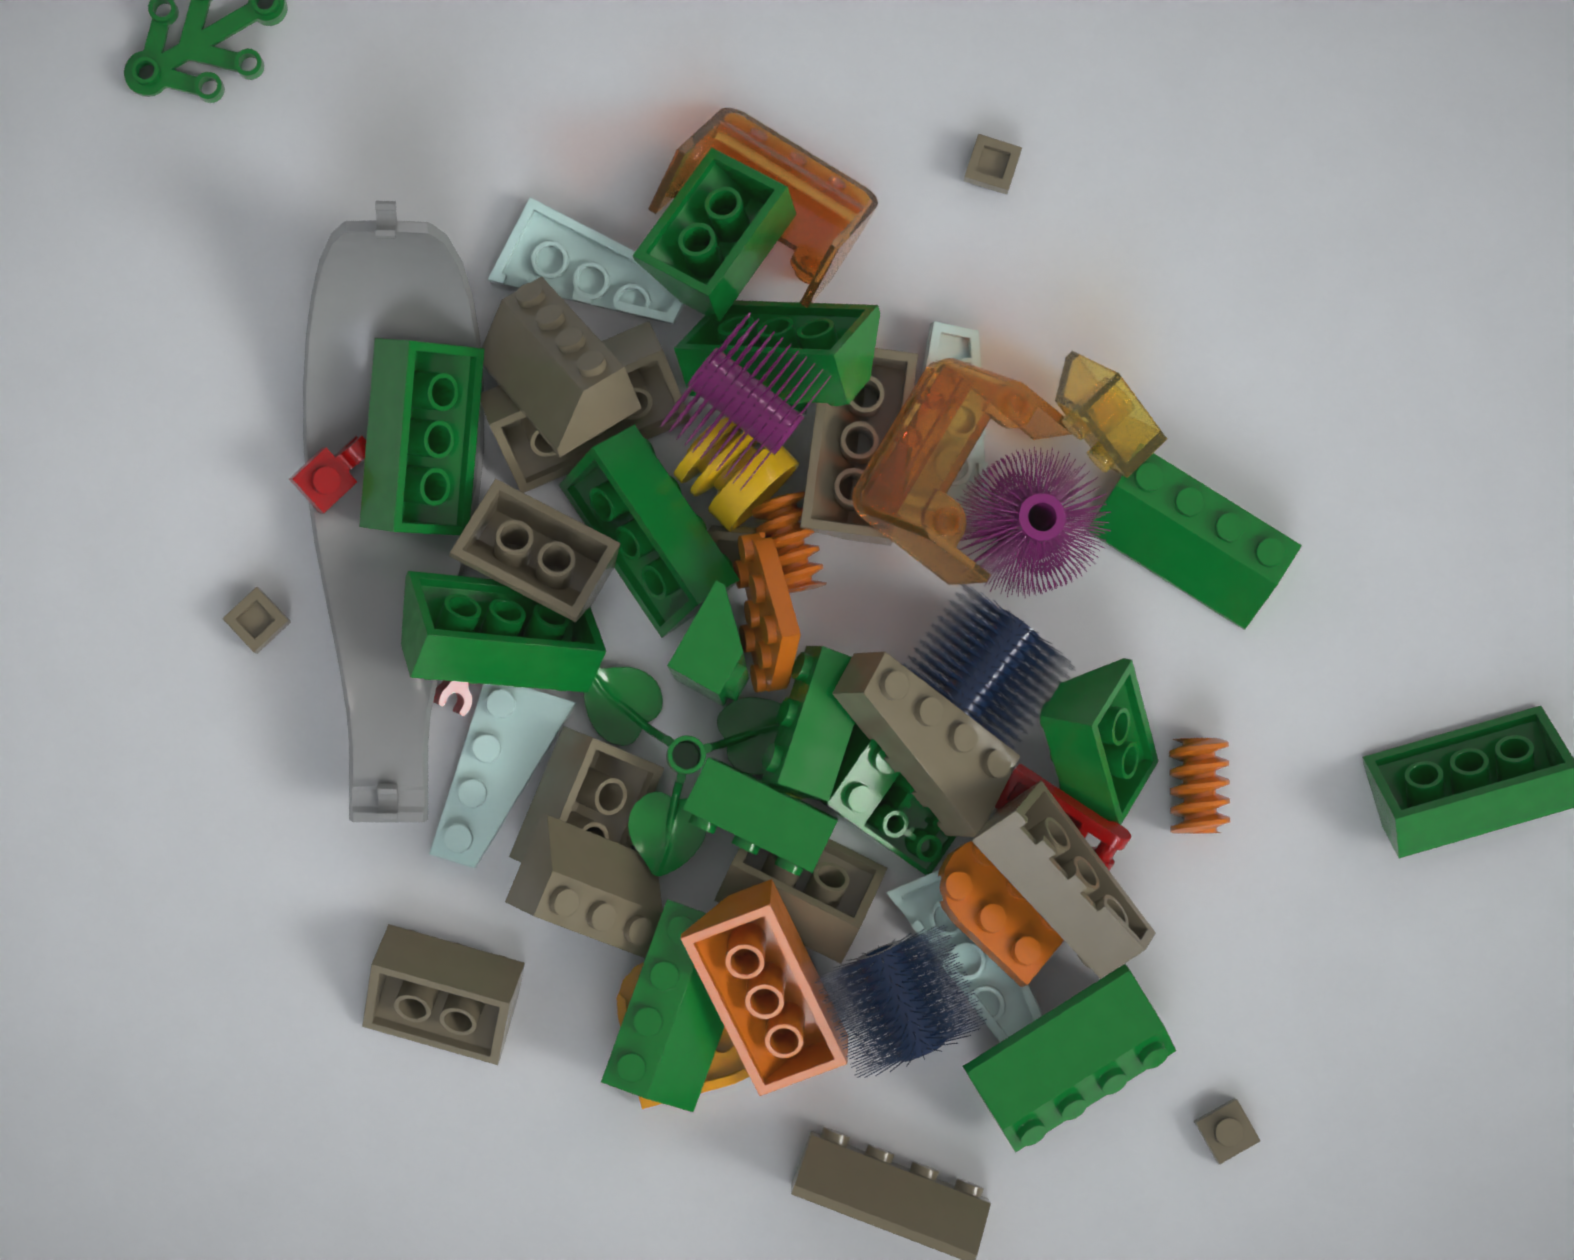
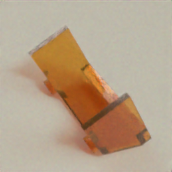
[648,108,878,308]
[852,358,1077,585]

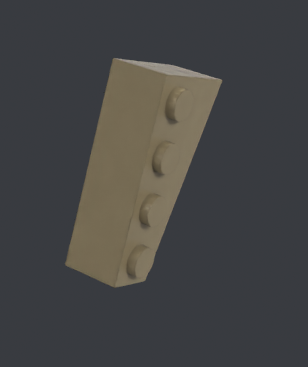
[832,652,1020,837]
[971,780,1156,979]

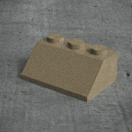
[449,478,620,622]
[509,726,664,862]
[505,813,663,958]
[714,839,888,964]
[362,924,525,1065]

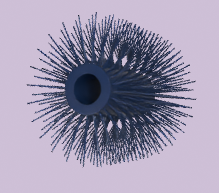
[902,584,1076,750]
[815,925,987,1078]

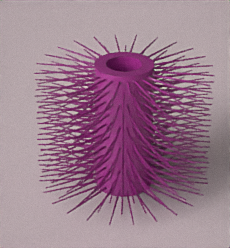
[660,312,831,491]
[950,446,1111,598]

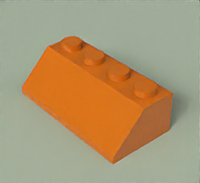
[681,879,848,1096]

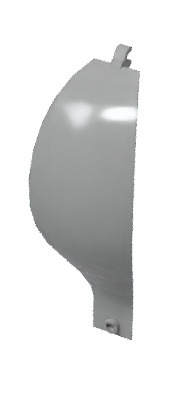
[303,201,484,822]

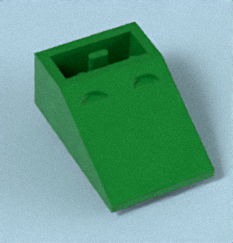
[819,723,957,875]

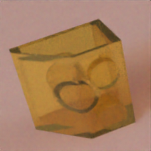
[1055,351,1167,478]

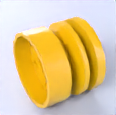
[674,417,799,532]

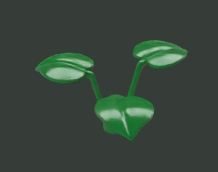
[584,667,781,876]

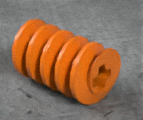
[752,492,827,593]
[1169,738,1230,834]

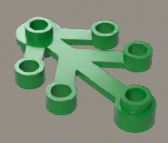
[124,0,288,103]

